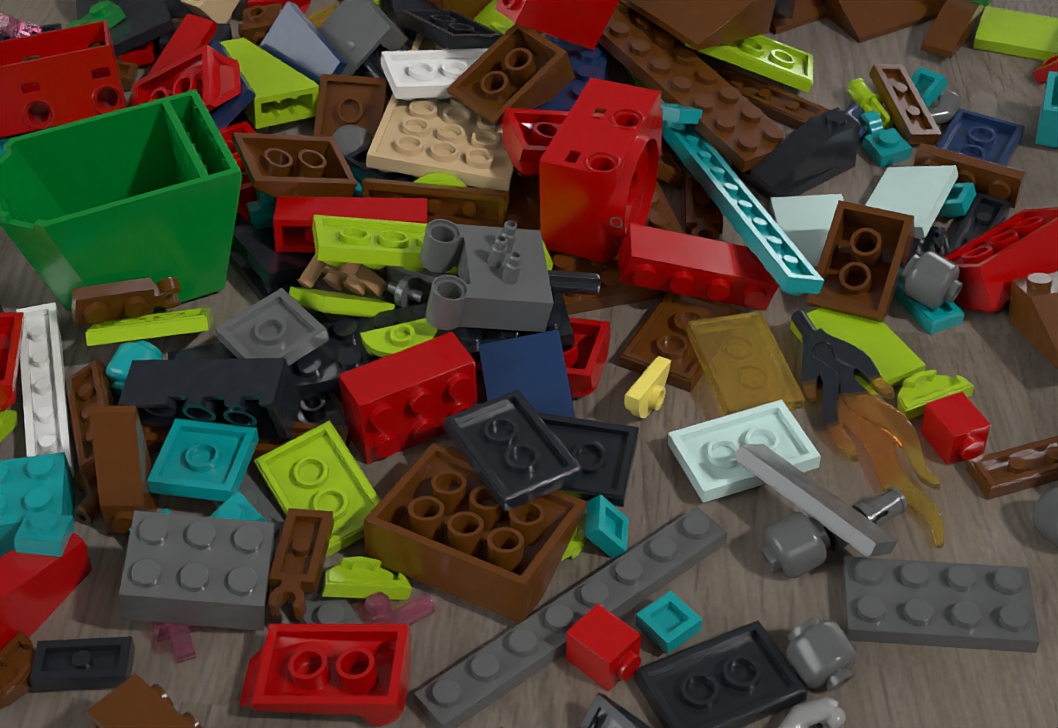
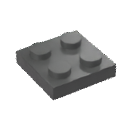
[215,288,329,366]

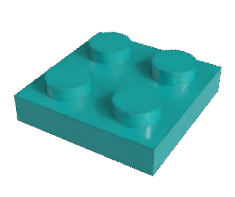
[147,418,259,502]

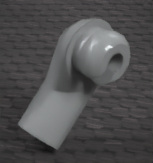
[778,696,846,728]

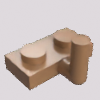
[298,253,388,297]

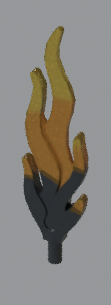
[791,310,945,548]

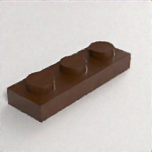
[869,64,941,144]
[913,143,1025,208]

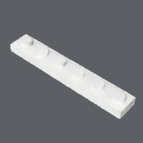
[16,302,75,477]

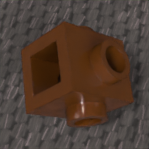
[238,3,283,47]

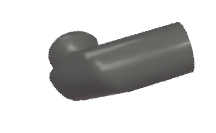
[928,91,961,125]

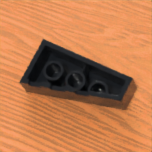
[118,358,301,442]

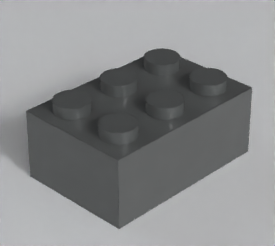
[119,510,275,631]

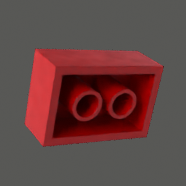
[339,331,477,465]

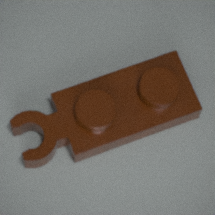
[684,177,723,241]
[71,277,181,326]
[269,508,334,619]

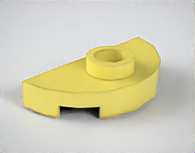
[624,356,671,418]

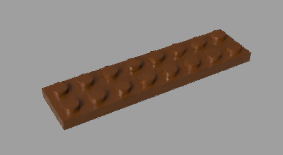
[598,1,789,172]

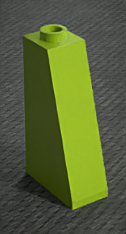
[220,38,319,129]

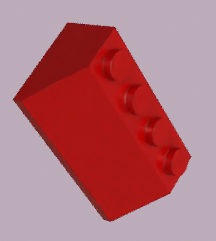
[943,207,1058,314]

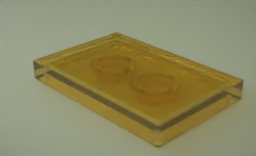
[686,311,805,416]

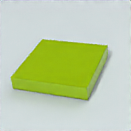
[289,287,395,317]

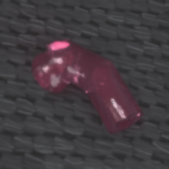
[364,592,436,626]

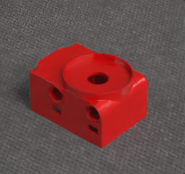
[0,20,128,138]
[539,78,663,263]

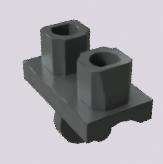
[384,265,455,308]

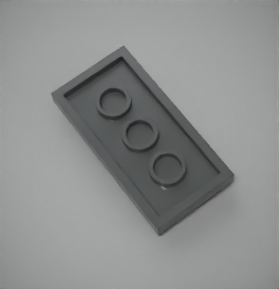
[842,556,1040,653]

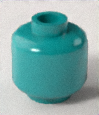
[105,339,163,398]

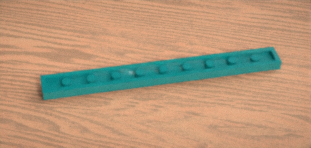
[662,120,824,296]

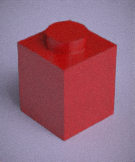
[920,391,991,466]
[566,604,641,692]

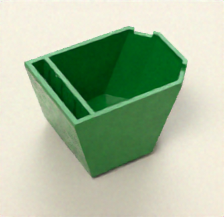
[0,89,242,312]

